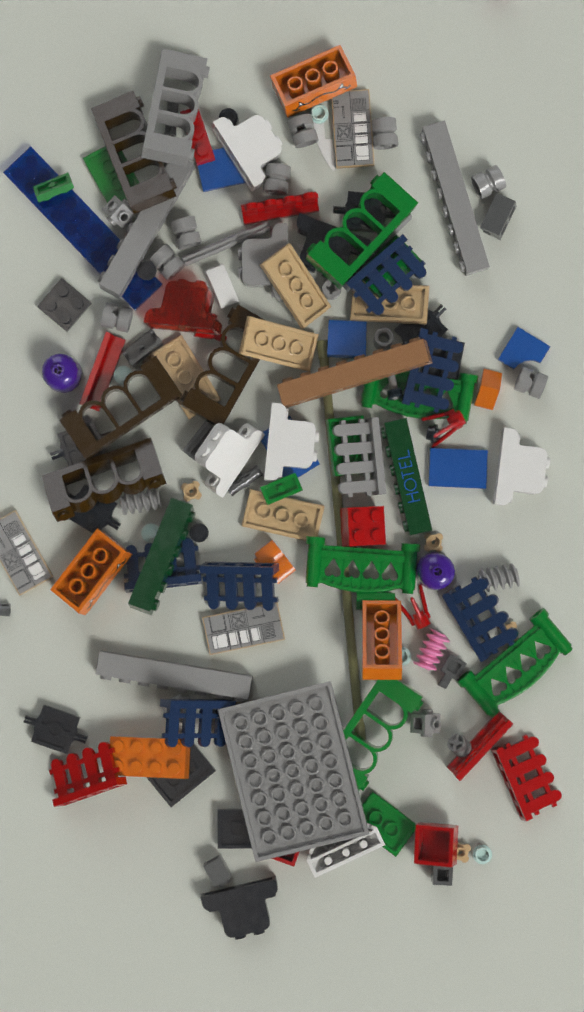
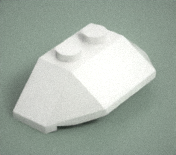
[307,823,385,878]

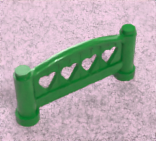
[360,371,479,424]
[305,536,421,594]
[456,608,573,718]

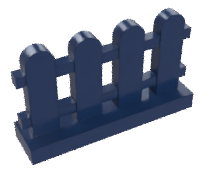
[343,234,427,316]
[401,328,463,413]
[124,538,203,593]
[200,562,279,611]
[442,576,519,662]
[160,699,236,747]

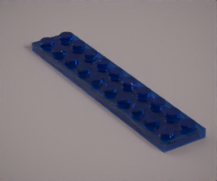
[3,146,163,311]

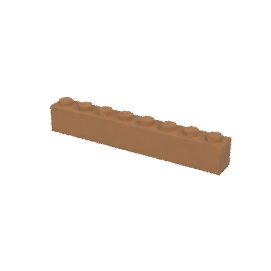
[277,337,433,408]

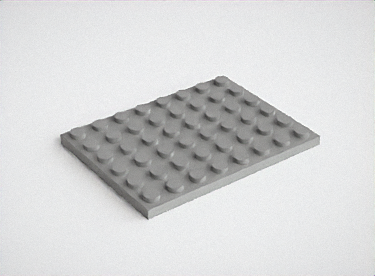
[218,681,370,862]

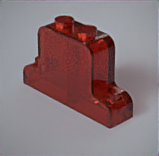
[143,279,222,335]

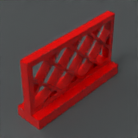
[446,711,513,781]

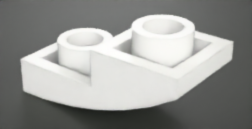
[205,264,239,309]

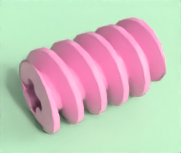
[413,628,450,671]

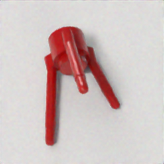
[421,408,466,448]
[395,585,431,630]

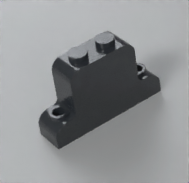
[296,213,371,279]
[200,876,278,940]

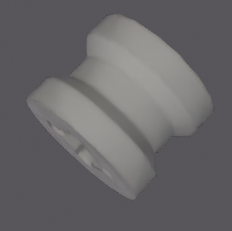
[322,280,341,300]
[447,734,471,757]

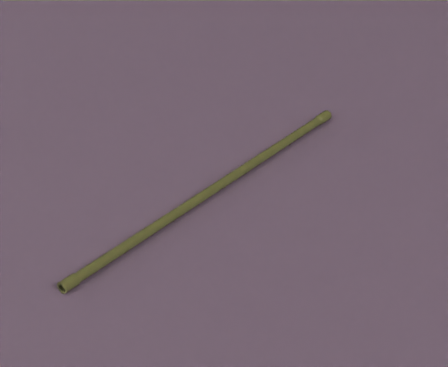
[317,340,366,742]

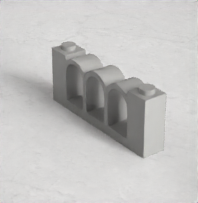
[141,48,210,167]

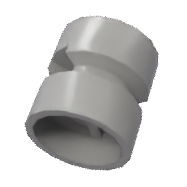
[288,114,319,148]
[371,117,398,150]
[263,163,291,195]
[471,165,506,199]
[171,216,202,250]
[149,244,185,281]
[101,302,133,333]
[514,366,548,399]

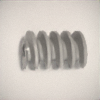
[120,488,161,515]
[478,563,520,592]

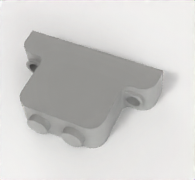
[238,223,288,302]

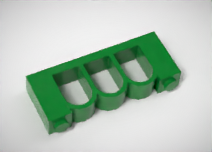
[306,172,418,290]
[343,680,424,791]

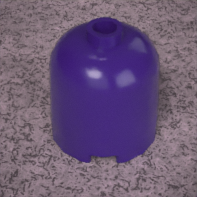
[42,353,82,393]
[416,552,455,590]

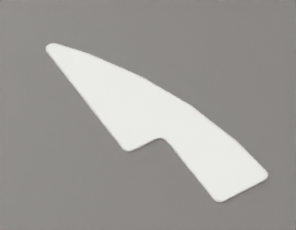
[313,123,335,171]

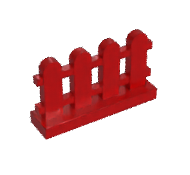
[241,192,319,225]
[491,735,562,822]
[49,742,127,807]

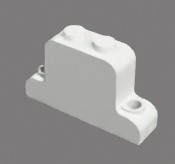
[211,115,282,192]
[264,403,319,481]
[195,423,265,498]
[493,428,550,505]

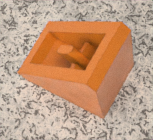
[474,369,502,410]

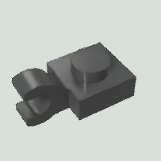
[438,654,467,689]

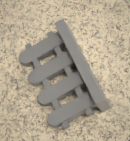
[332,417,386,498]

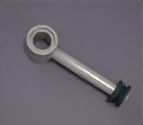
[373,327,403,400]

